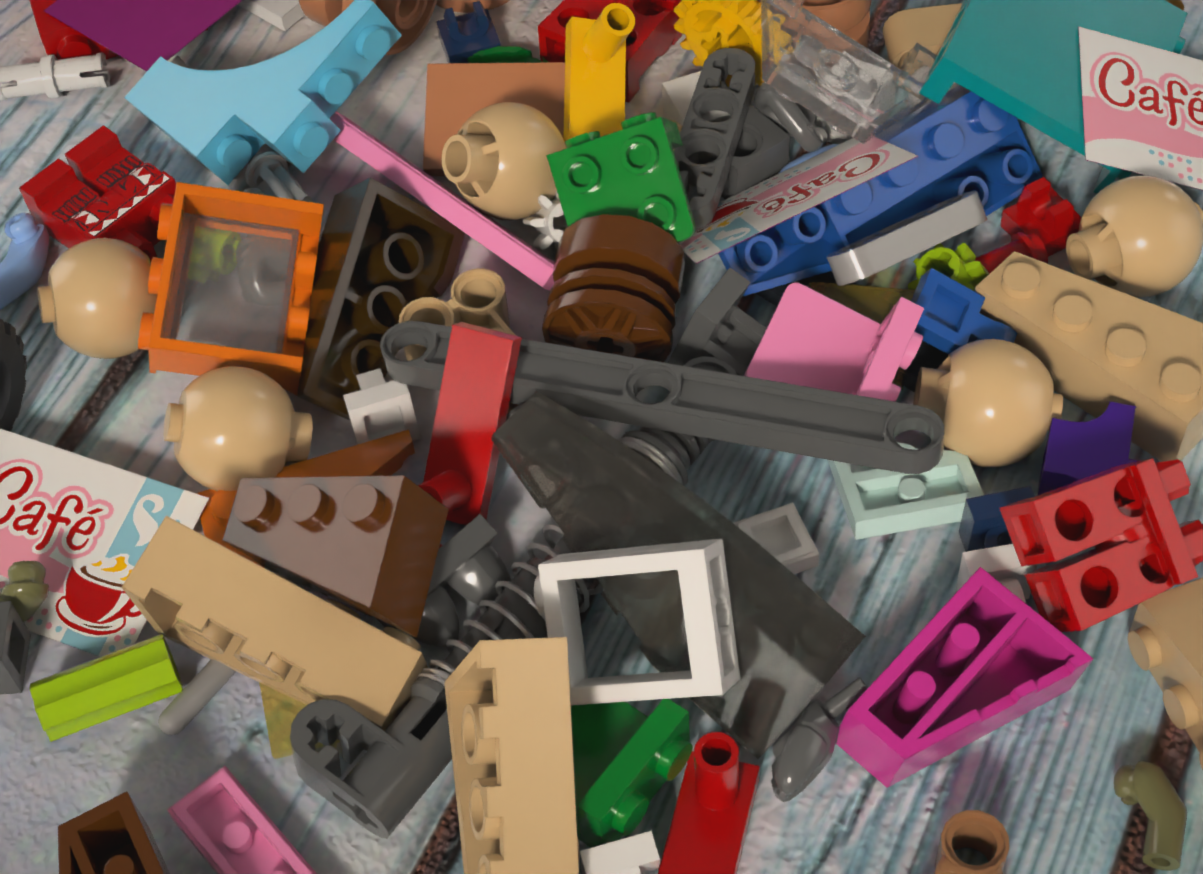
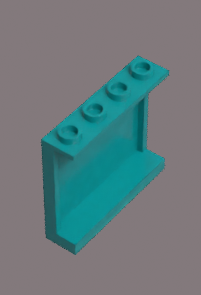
[919,0,1188,194]

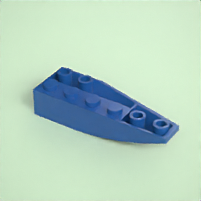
[718,85,1043,296]

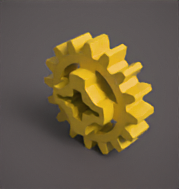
[674,0,788,87]

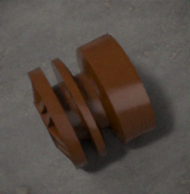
[542,214,685,363]

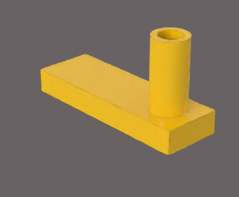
[563,3,635,149]

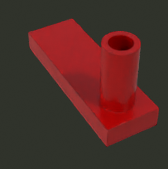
[418,322,522,525]
[658,732,760,874]

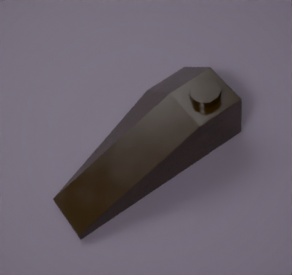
[297,177,466,420]

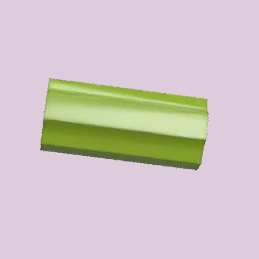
[29,634,183,742]

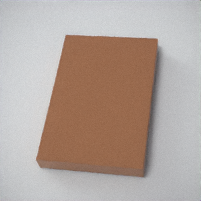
[423,62,565,176]

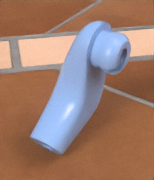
[0,213,49,310]

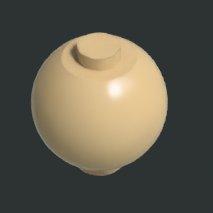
[442,102,566,220]
[1066,176,1203,297]
[37,238,157,359]
[913,339,1063,467]
[163,366,313,491]

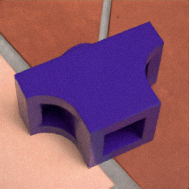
[1037,401,1140,496]

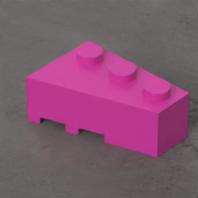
[836,567,1094,788]

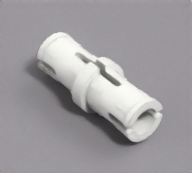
[0,53,110,101]

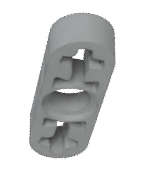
[826,191,987,286]

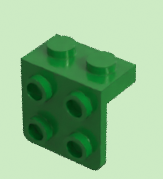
[546,112,696,243]
[571,677,693,848]

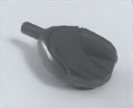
[771,677,868,802]

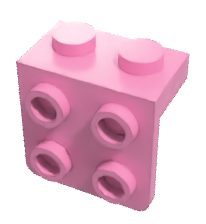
[744,283,924,402]

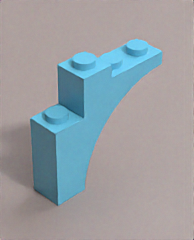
[124,0,402,185]

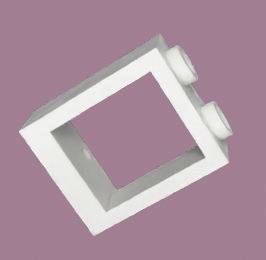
[534,539,741,705]

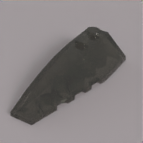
[491,391,866,759]

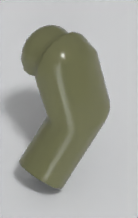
[0,561,49,622]
[1113,760,1187,871]

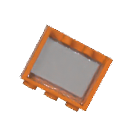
[138,182,324,395]

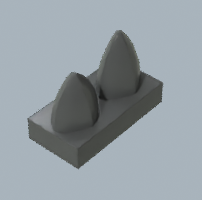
[375,514,511,647]

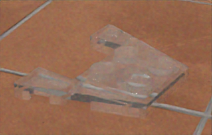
[761,0,937,144]

